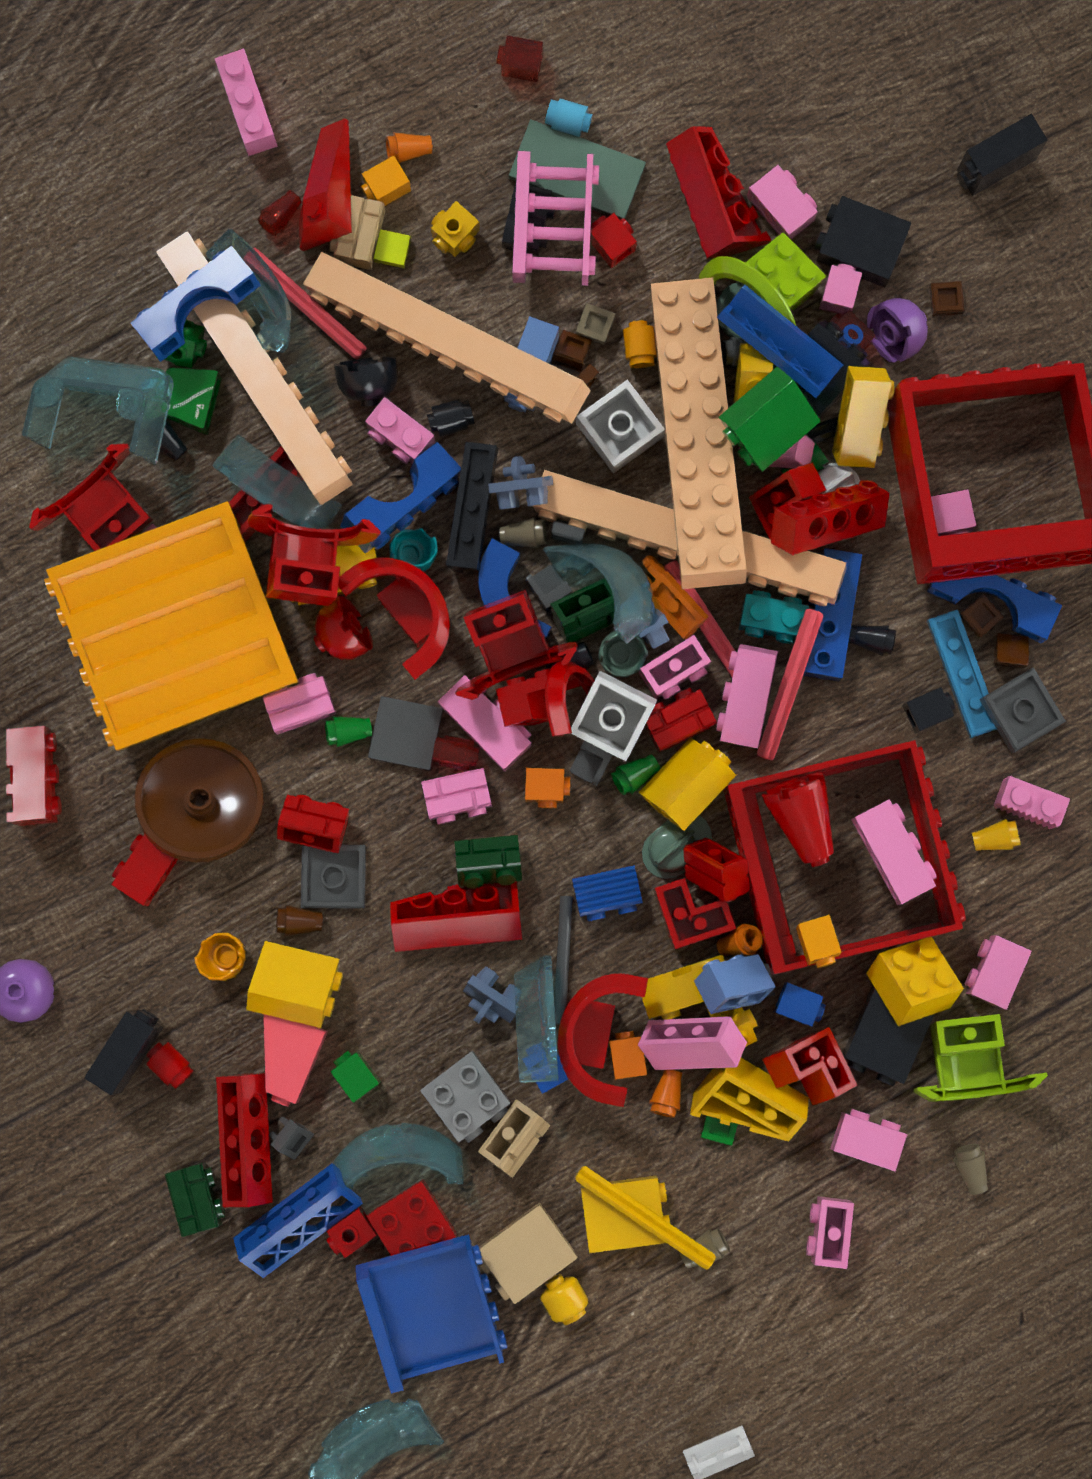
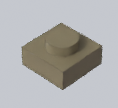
[576,303,616,345]

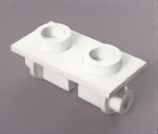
[683,1425,755,1479]

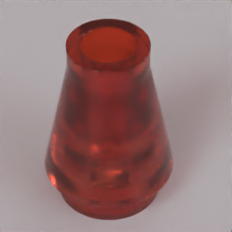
[257,190,302,236]

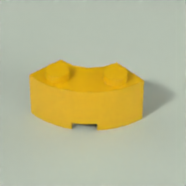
[642,954,725,1020]

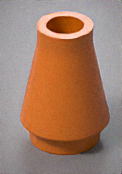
[386,132,432,163]
[717,924,763,957]
[649,1070,683,1118]

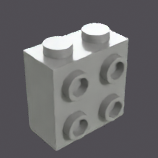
[420,1050,511,1143]

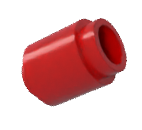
[146,1042,194,1090]

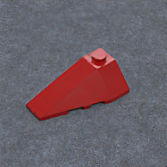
[299,118,352,251]

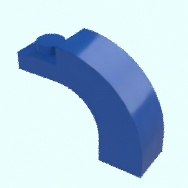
[479,538,552,641]

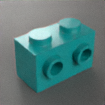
[738,590,809,644]

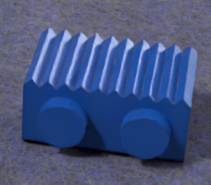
[572,865,643,922]

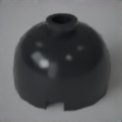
[334,357,398,407]

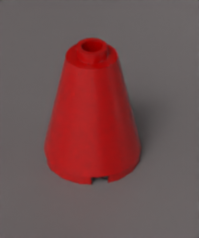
[762,773,834,867]

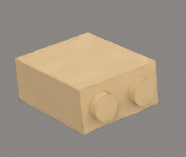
[479,1202,578,1304]

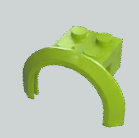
[699,232,826,326]
[914,1014,1048,1102]

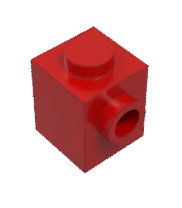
[590,213,637,269]
[326,1206,378,1258]

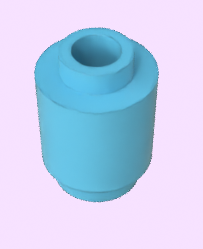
[545,99,592,137]

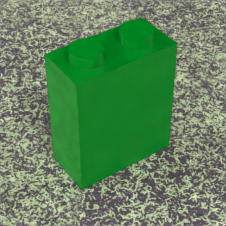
[719,366,821,472]

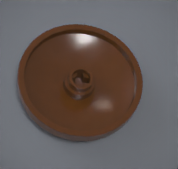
[135,739,264,862]

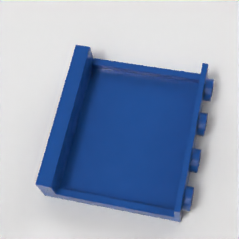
[356,1234,508,1394]

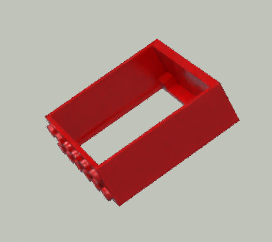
[886,360,1092,585]
[723,740,966,974]

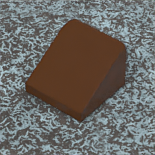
[993,633,1029,668]

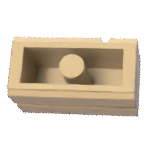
[330,195,386,270]
[478,1099,550,1178]

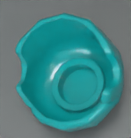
[389,528,438,572]

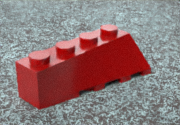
[666,126,772,258]
[390,881,522,952]

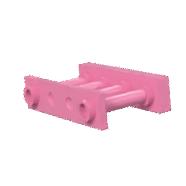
[512,151,599,286]

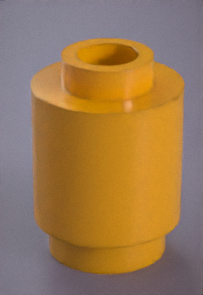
[623,320,657,368]

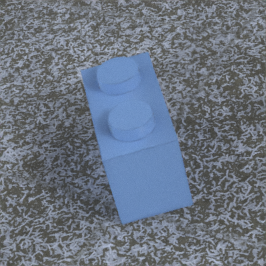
[694,954,775,1014]

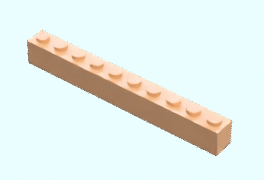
[156,231,353,505]
[303,252,591,424]
[533,470,847,606]

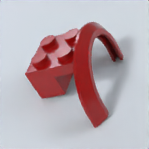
[29,443,153,551]
[248,504,381,606]
[338,558,450,680]
[455,590,578,700]
[496,661,595,737]
[558,973,648,1107]

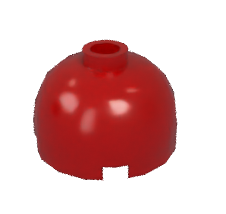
[314,596,373,660]

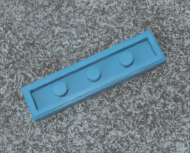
[927,609,997,739]

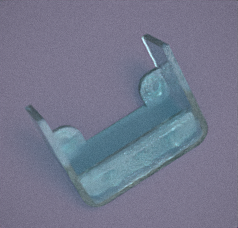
[22,357,174,465]

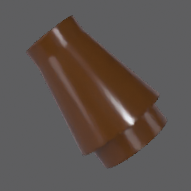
[276,905,323,937]

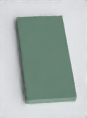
[509,119,646,219]

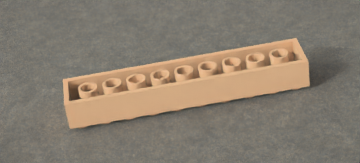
[651,277,747,589]

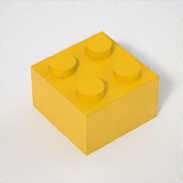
[866,937,964,1026]

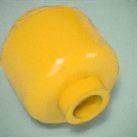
[540,1274,588,1325]

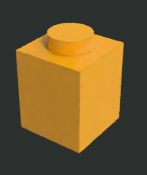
[360,156,411,206]
[796,915,841,968]

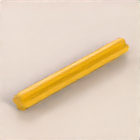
[575,1166,716,1270]

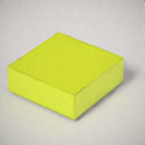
[373,229,411,268]

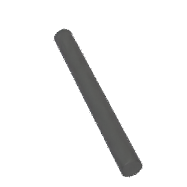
[553,896,573,1024]

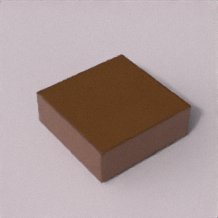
[929,281,965,316]
[552,330,592,370]
[960,594,1004,638]

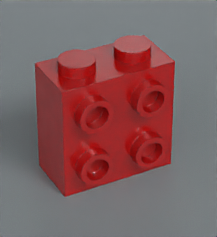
[367,1179,457,1256]

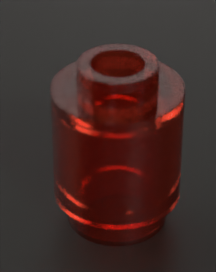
[432,735,480,771]

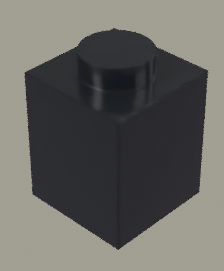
[902,687,955,734]

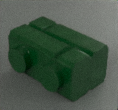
[550,577,624,643]
[454,835,522,889]
[165,1162,225,1237]

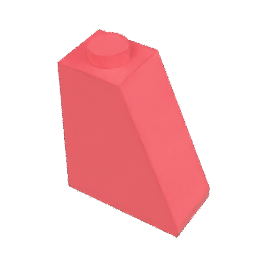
[263,1014,328,1107]

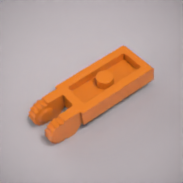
[630,555,709,640]

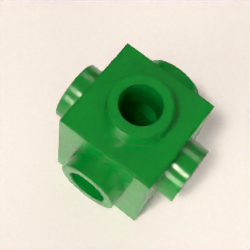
[156,319,207,368]

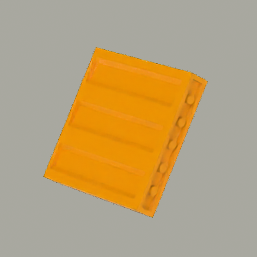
[44,501,298,751]

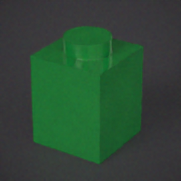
[331,1051,381,1103]

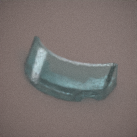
[205,228,291,353]
[212,434,342,529]
[543,543,653,644]
[514,955,559,1083]
[334,1123,464,1191]
[308,1399,445,1479]

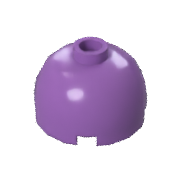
[867,298,928,363]
[0,959,54,1023]

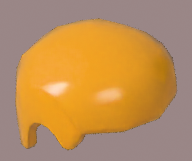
[194,933,246,981]

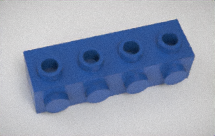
[803,548,862,682]

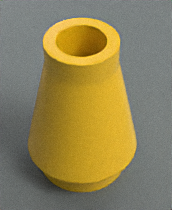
[972,819,1021,851]

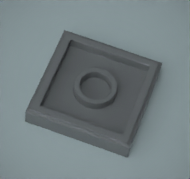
[979,667,1066,754]
[368,696,443,771]
[301,845,366,909]

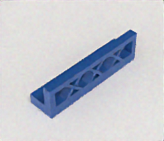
[717,285,843,398]
[233,1163,363,1278]

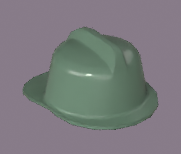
[642,815,712,879]

